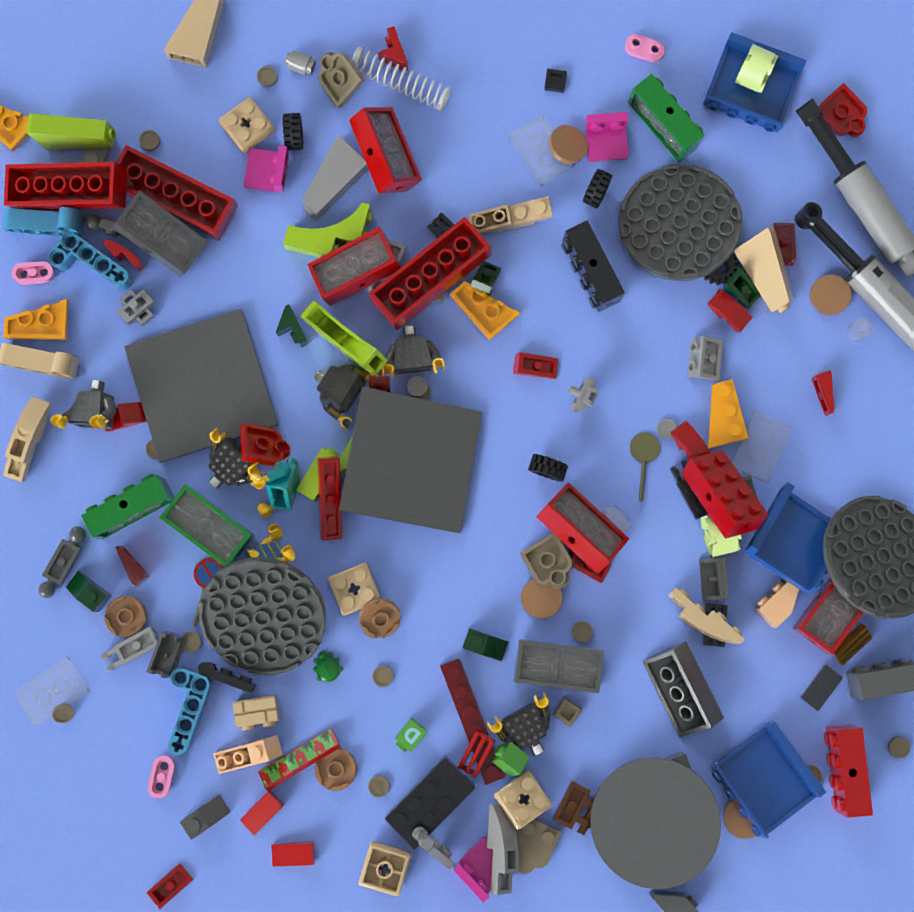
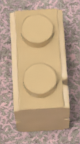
[233,694,280,731]

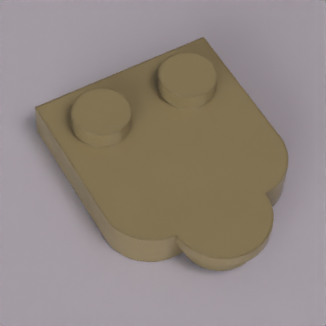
[318,52,366,108]
[520,533,573,589]
[515,819,561,874]

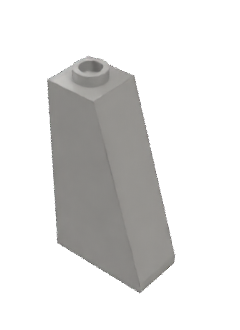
[302,136,369,219]

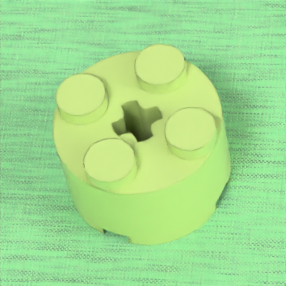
[735,44,778,93]
[701,515,742,557]

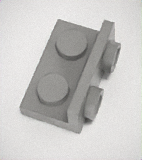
[687,336,724,381]

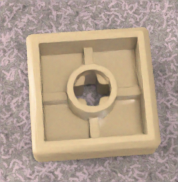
[219,97,275,154]
[328,562,381,616]
[493,770,552,830]
[358,841,411,897]

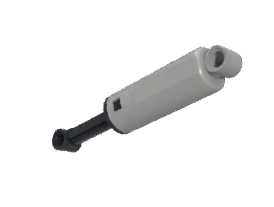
[795,98,914,278]
[795,202,914,351]

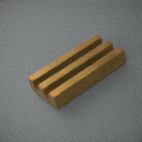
[833,623,873,666]

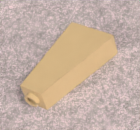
[164,0,225,68]
[734,227,794,313]

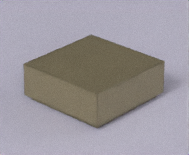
[553,697,582,727]

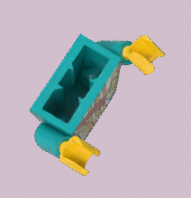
[250,458,300,517]

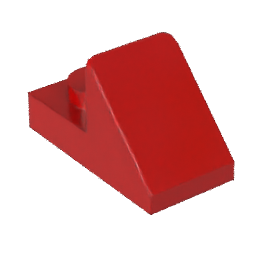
[378,26,408,71]
[105,402,147,432]

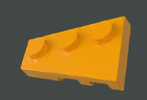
[0,105,29,152]
[449,281,520,341]
[3,299,69,340]
[708,379,749,449]

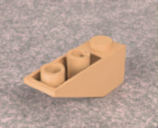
[755,580,799,628]
[213,735,283,774]

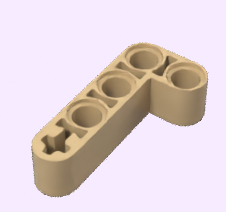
[0,343,80,380]

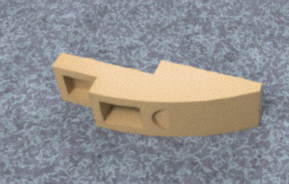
[469,196,554,234]
[3,397,52,482]
[669,588,745,645]

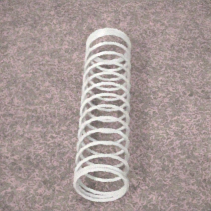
[352,46,451,111]

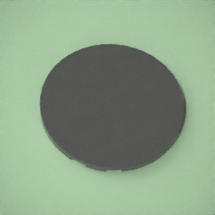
[619,164,742,281]
[823,496,914,619]
[199,557,326,675]
[590,757,721,889]

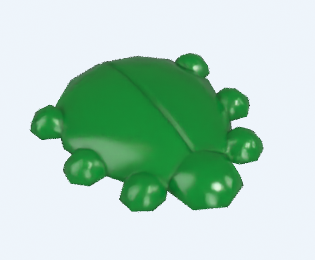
[313,651,343,682]

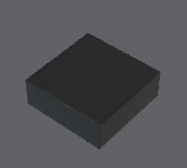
[544,69,567,93]

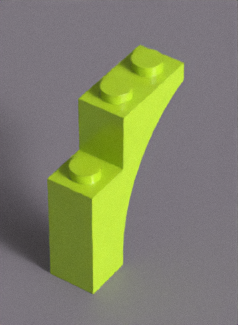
[283,202,373,258]
[300,301,388,376]
[296,438,352,502]

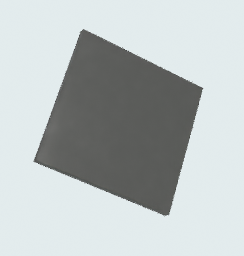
[124,309,278,463]
[339,387,482,533]

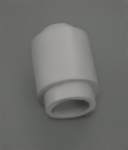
[285,50,316,76]

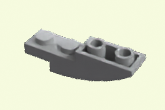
[487,804,519,895]

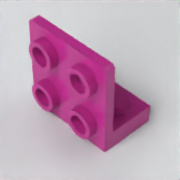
[585,112,629,162]
[244,146,290,193]
[454,837,493,903]

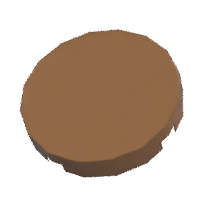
[548,125,588,164]
[809,274,852,316]
[521,579,562,618]
[104,596,147,637]
[359,598,401,638]
[315,748,357,791]
[723,800,756,839]

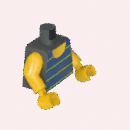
[235,523,295,563]

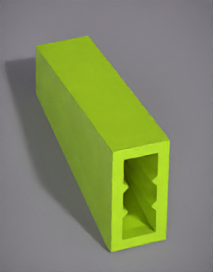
[26,113,116,150]

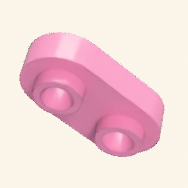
[625,34,665,63]
[12,261,55,285]
[148,755,176,799]

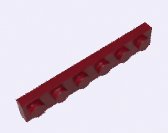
[440,658,505,785]

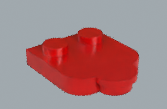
[818,82,867,137]
[239,423,290,466]

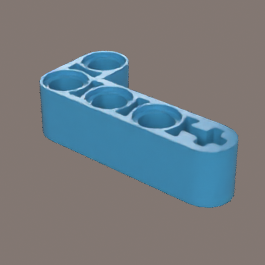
[2,207,84,237]
[48,232,133,290]
[168,667,213,755]

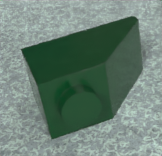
[66,570,112,612]
[462,628,508,661]

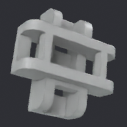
[117,289,155,326]
[568,377,599,412]

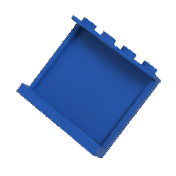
[703,32,807,133]
[744,482,831,595]
[710,722,827,839]

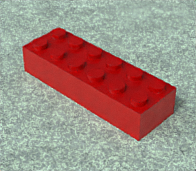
[116,145,238,241]
[4,162,127,210]
[368,217,492,331]

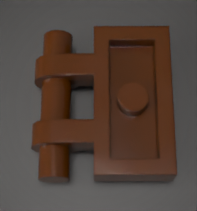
[552,780,596,835]

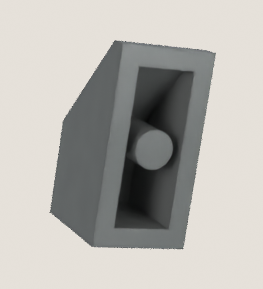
[179,794,231,840]
[649,890,699,912]

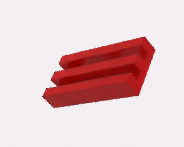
[457,730,496,778]

